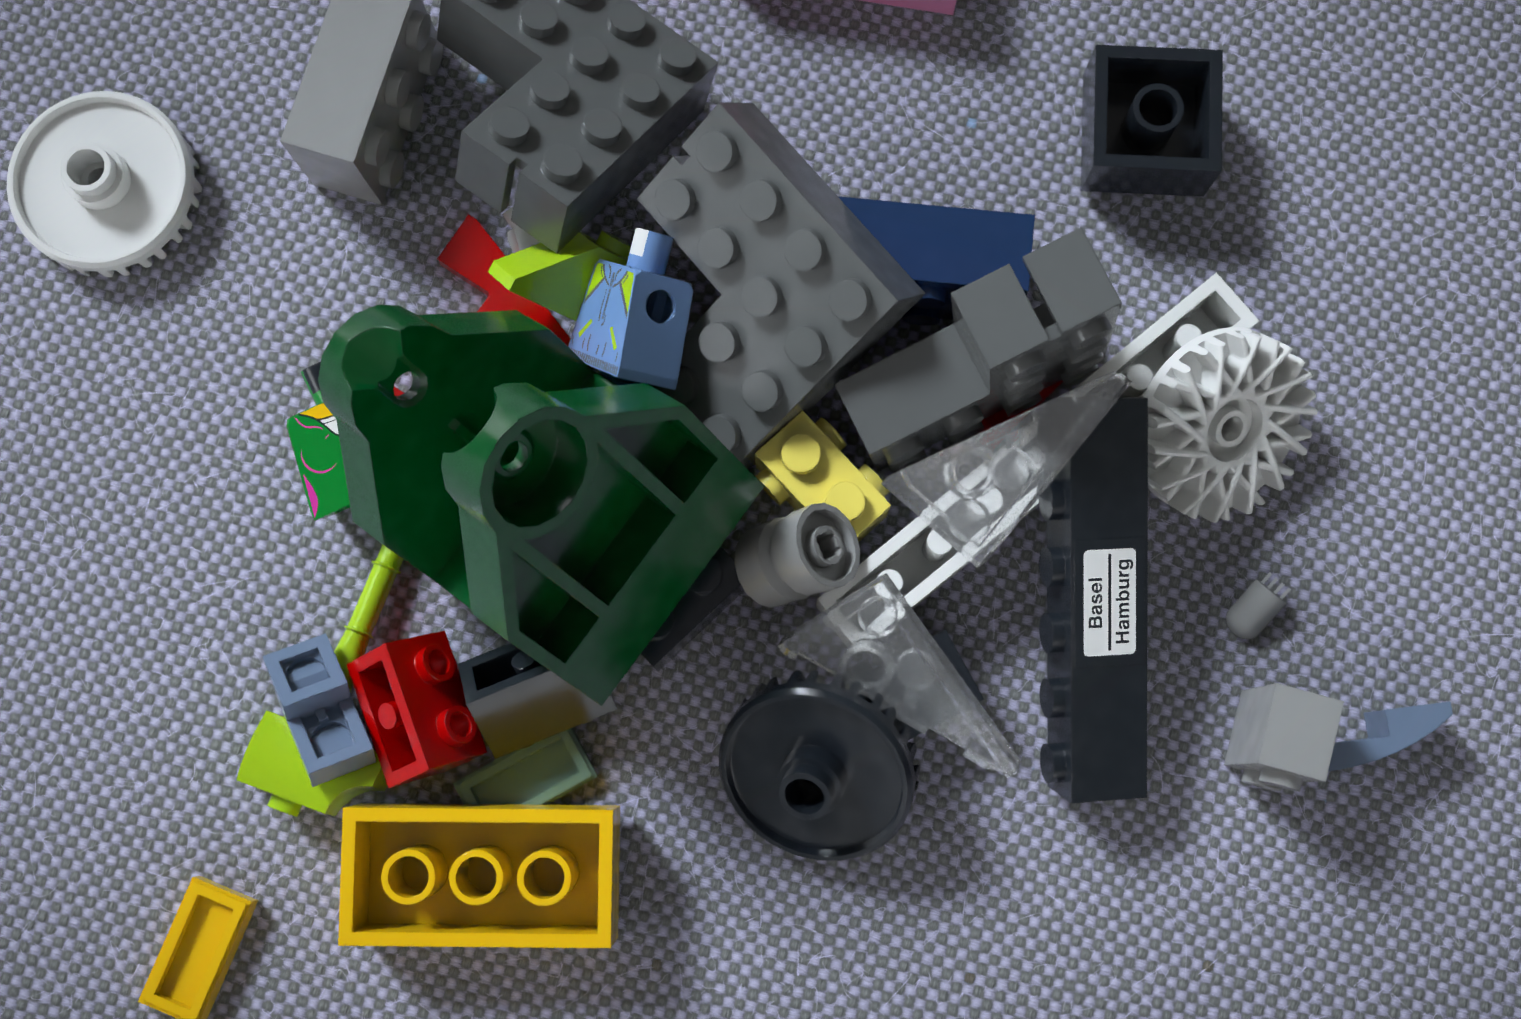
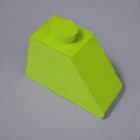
[488,230,631,321]

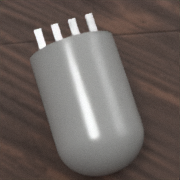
[1226,572,1291,639]

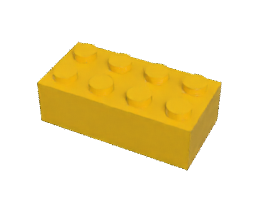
[338,803,620,948]

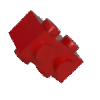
[346,631,488,788]

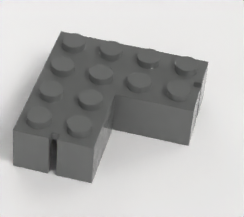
[437,0,718,254]
[637,102,925,468]
[834,227,1122,474]

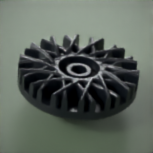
[719,670,920,861]

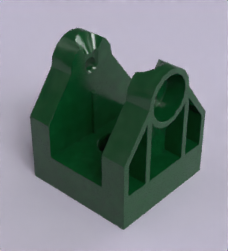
[318,305,765,707]

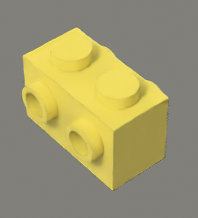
[755,411,891,542]

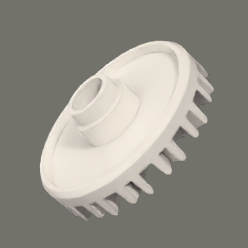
[7,91,202,277]
[1143,327,1318,523]

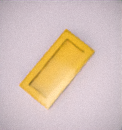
[138,876,259,1019]

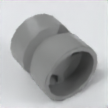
[734,503,860,608]

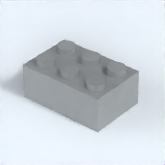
[280,0,443,205]

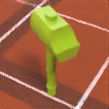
[236,544,403,817]

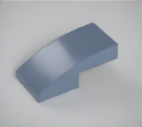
[262,633,376,787]
[1328,701,1453,771]

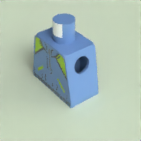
[568,227,693,390]

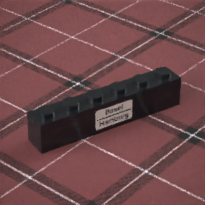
[1038,395,1148,804]

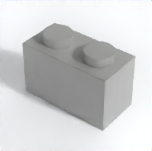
[1224,683,1344,792]

